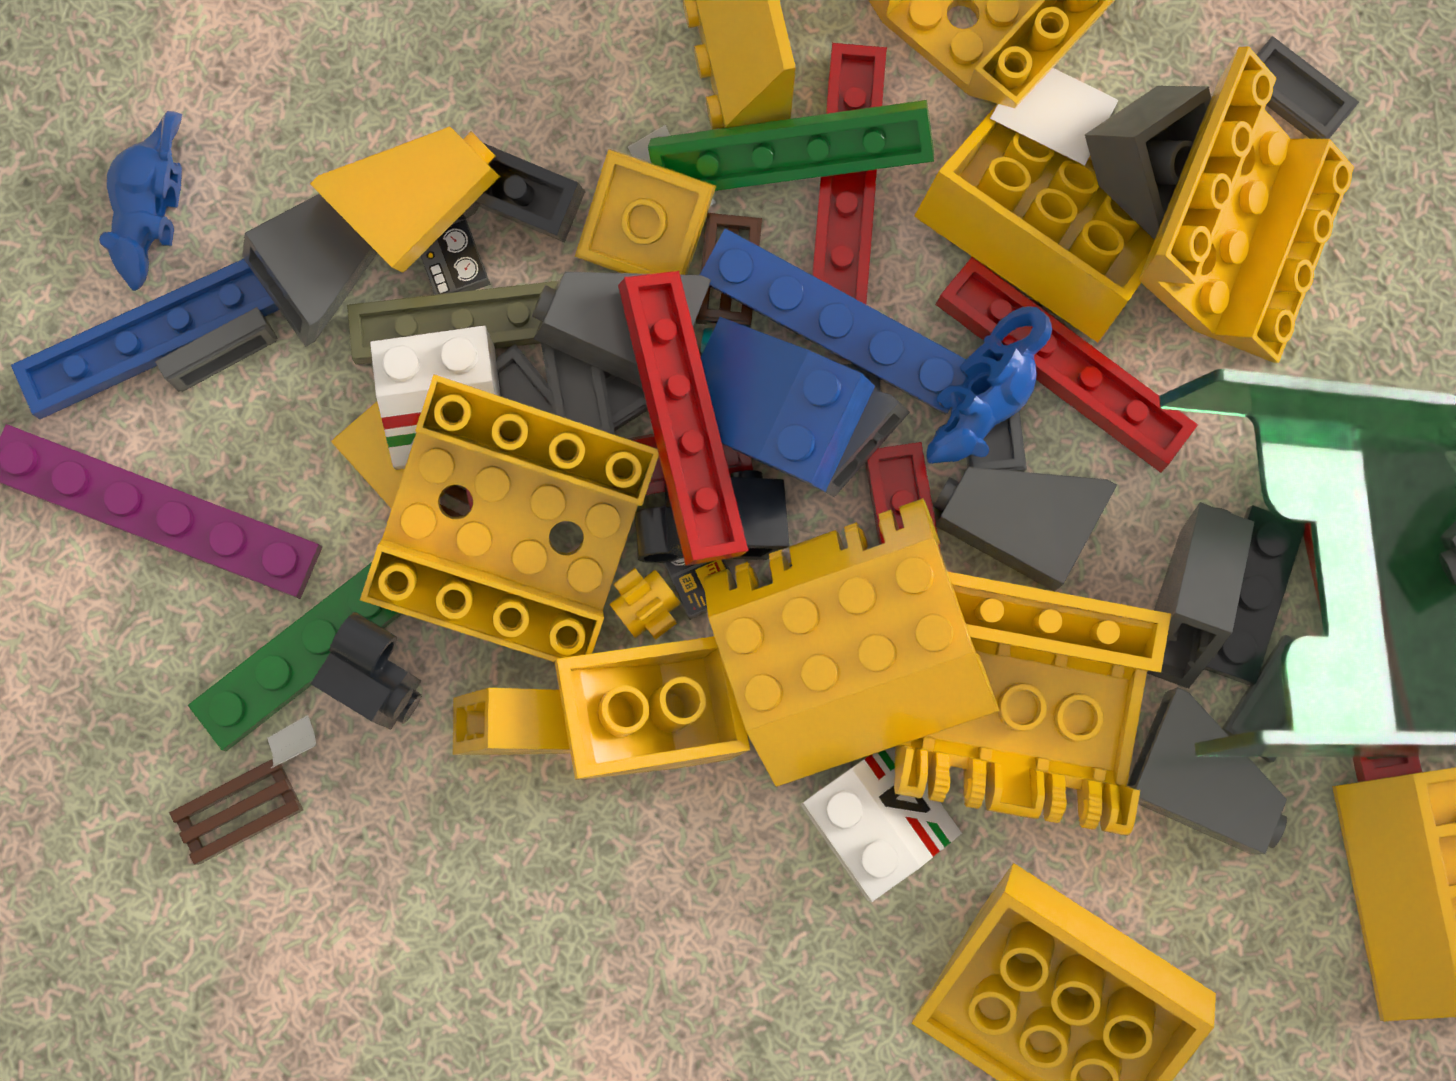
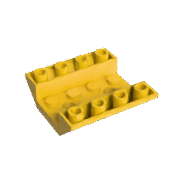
[868,0,1115,108]
[1139,46,1354,363]
[360,374,659,662]
[1332,767,1456,1022]

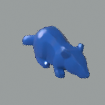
[99,111,182,291]
[926,306,1052,464]

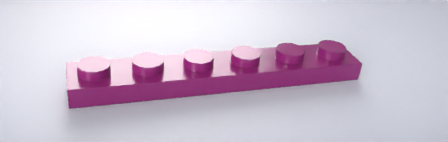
[0,424,322,599]

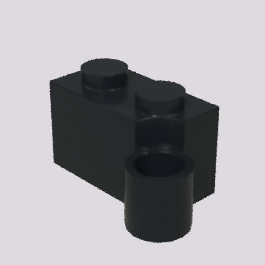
[457,143,586,243]
[635,470,790,563]
[311,612,422,730]

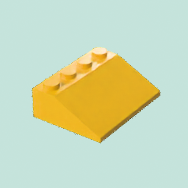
[682,0,796,130]
[914,104,1154,343]
[911,863,1216,1081]

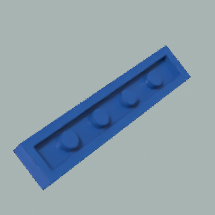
[700,228,966,415]
[11,259,279,419]

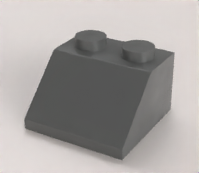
[1085,86,1211,240]

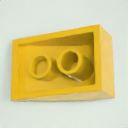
[554,636,750,780]

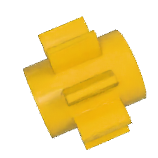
[609,568,681,640]

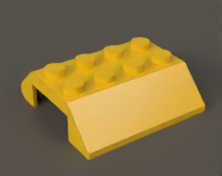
[704,498,999,787]
[894,571,1171,836]

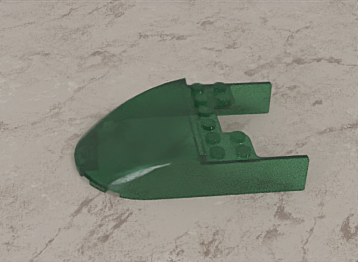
[1159,369,1456,760]

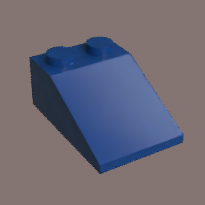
[701,317,875,492]

